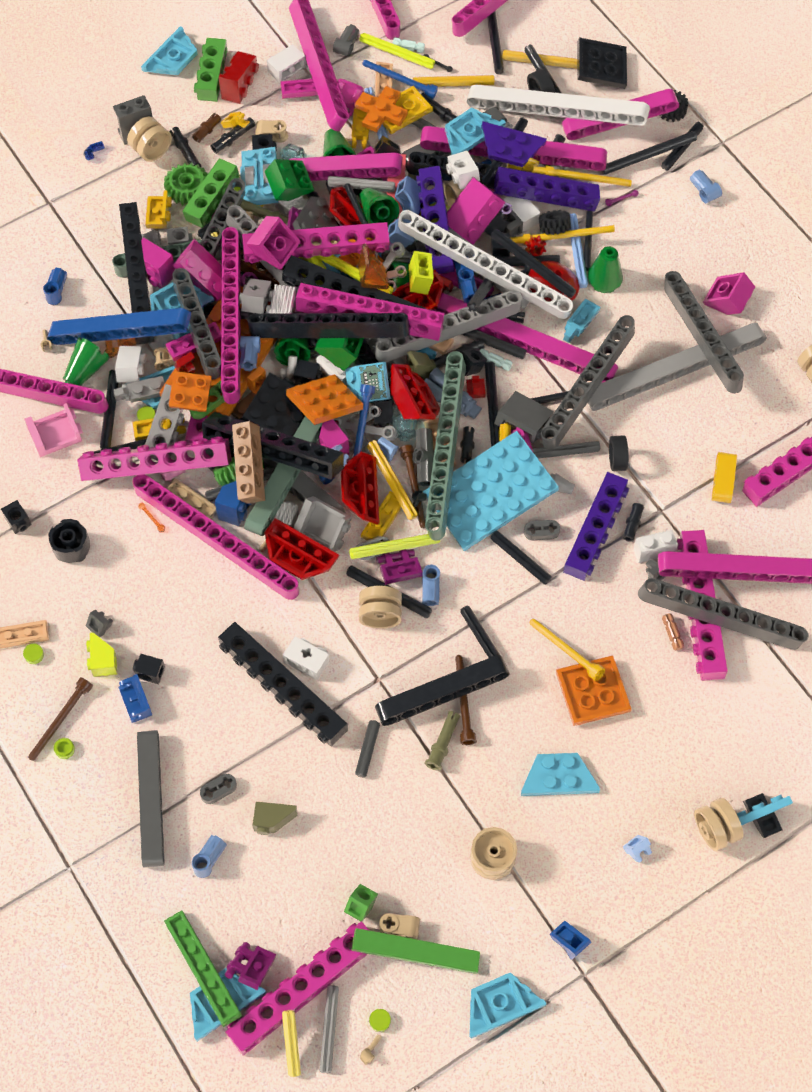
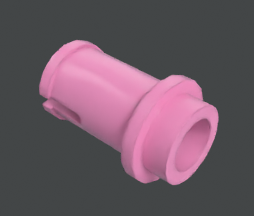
[160,470,186,482]

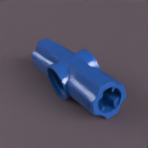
[453,256,477,304]

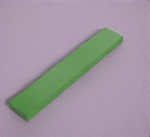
[164,910,242,1027]
[352,928,480,974]

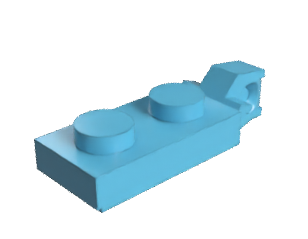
[563,299,601,343]

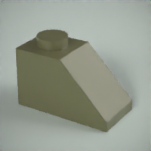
[407,351,436,381]
[252,802,298,835]

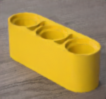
[711,452,737,504]

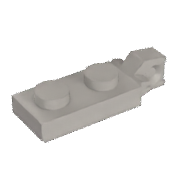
[114,376,165,403]

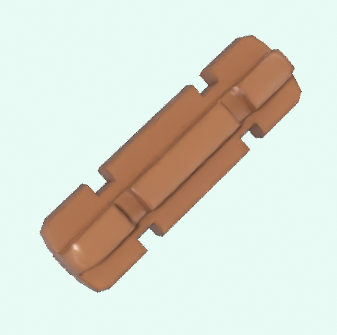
[662,613,684,651]

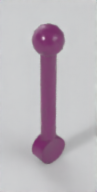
[605,190,639,206]

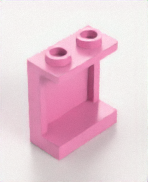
[24,403,83,457]

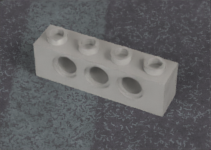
[145,384,185,461]

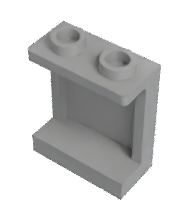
[294,496,352,552]

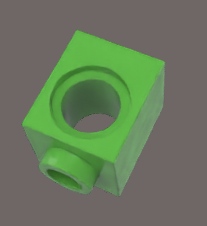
[344,884,378,921]

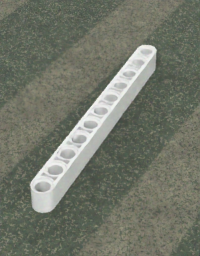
[466,85,650,126]
[398,210,573,319]

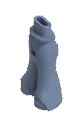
[425,368,482,419]

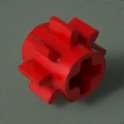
[525,235,547,256]

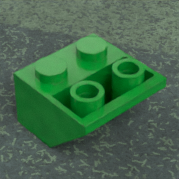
[264,159,314,201]
[315,338,364,371]

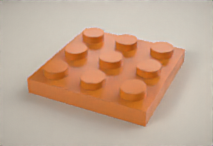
[286,374,363,425]
[556,655,631,726]

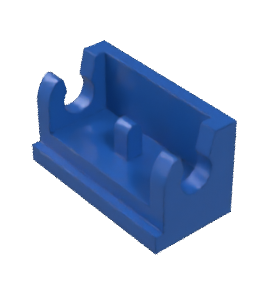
[118,674,152,723]

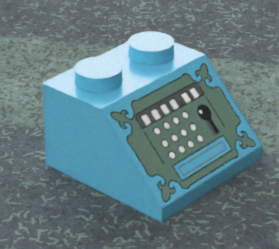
[345,362,391,403]

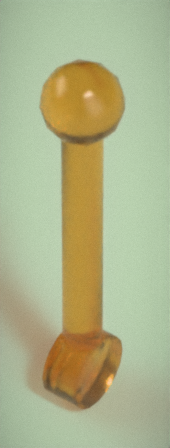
[138,502,165,533]

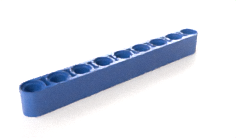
[47,308,191,345]

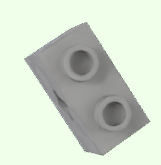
[239,278,271,314]

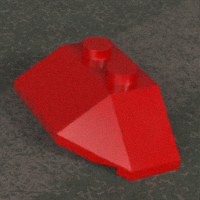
[330,187,364,226]
[391,270,444,311]
[390,364,440,420]
[341,451,380,525]
[264,518,340,580]

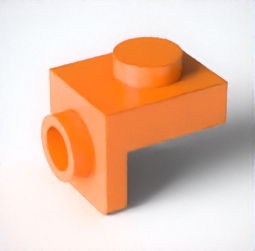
[247,366,266,394]

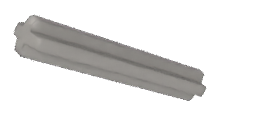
[328,176,396,192]
[320,985,339,1074]

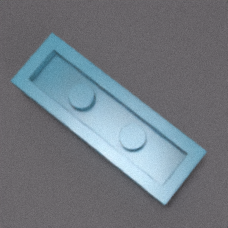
[736,794,793,825]

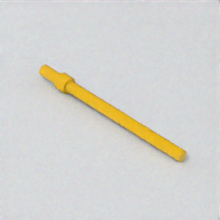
[532,166,632,187]
[510,225,615,245]

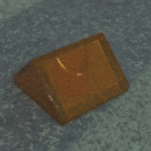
[358,243,390,290]

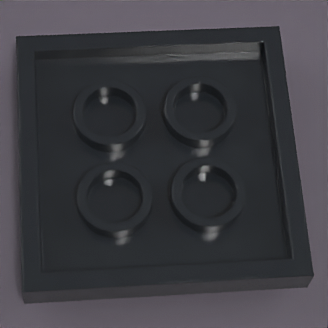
[577,37,627,89]
[242,372,305,437]

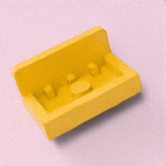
[145,190,172,229]

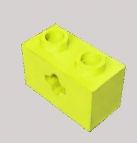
[409,251,433,295]

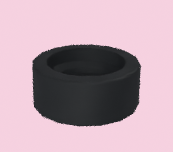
[527,69,555,93]
[609,435,629,471]

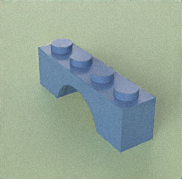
[388,176,422,248]

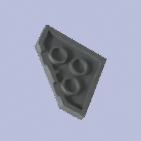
[293,196,338,230]

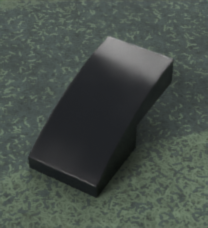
[743,793,783,838]

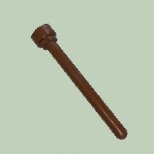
[399,445,426,528]
[455,655,477,746]
[28,677,93,761]

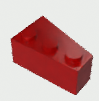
[219,51,259,104]

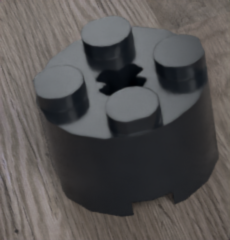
[48,519,90,563]

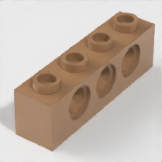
[232,421,265,504]

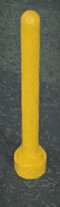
[530,619,605,681]

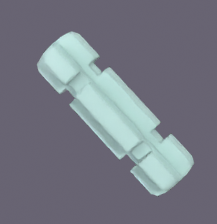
[393,38,425,53]
[480,349,513,371]

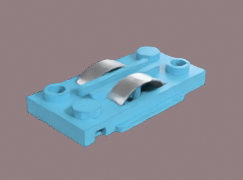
[240,147,278,205]

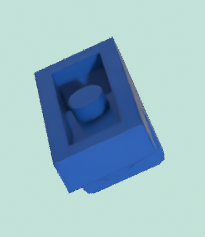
[550,921,592,960]

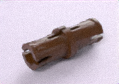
[192,113,221,143]

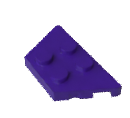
[481,121,547,167]

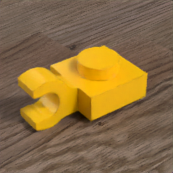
[221,112,250,129]

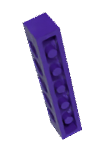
[416,166,455,274]
[494,167,600,212]
[563,472,630,581]

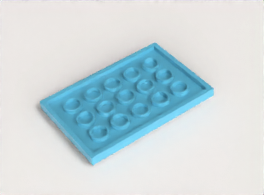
[423,431,559,551]

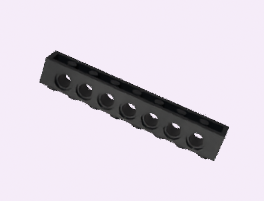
[119,202,155,345]
[282,255,426,309]
[202,412,344,480]
[218,622,348,747]

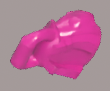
[337,79,364,118]

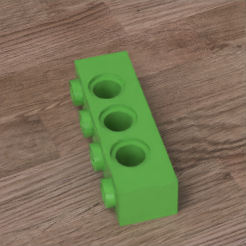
[194,38,228,102]
[182,158,240,228]

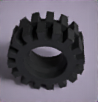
[659,90,689,122]
[538,210,571,235]

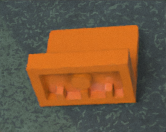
[169,371,212,412]

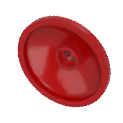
[528,261,580,302]

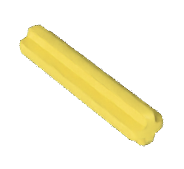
[282,1010,301,1077]

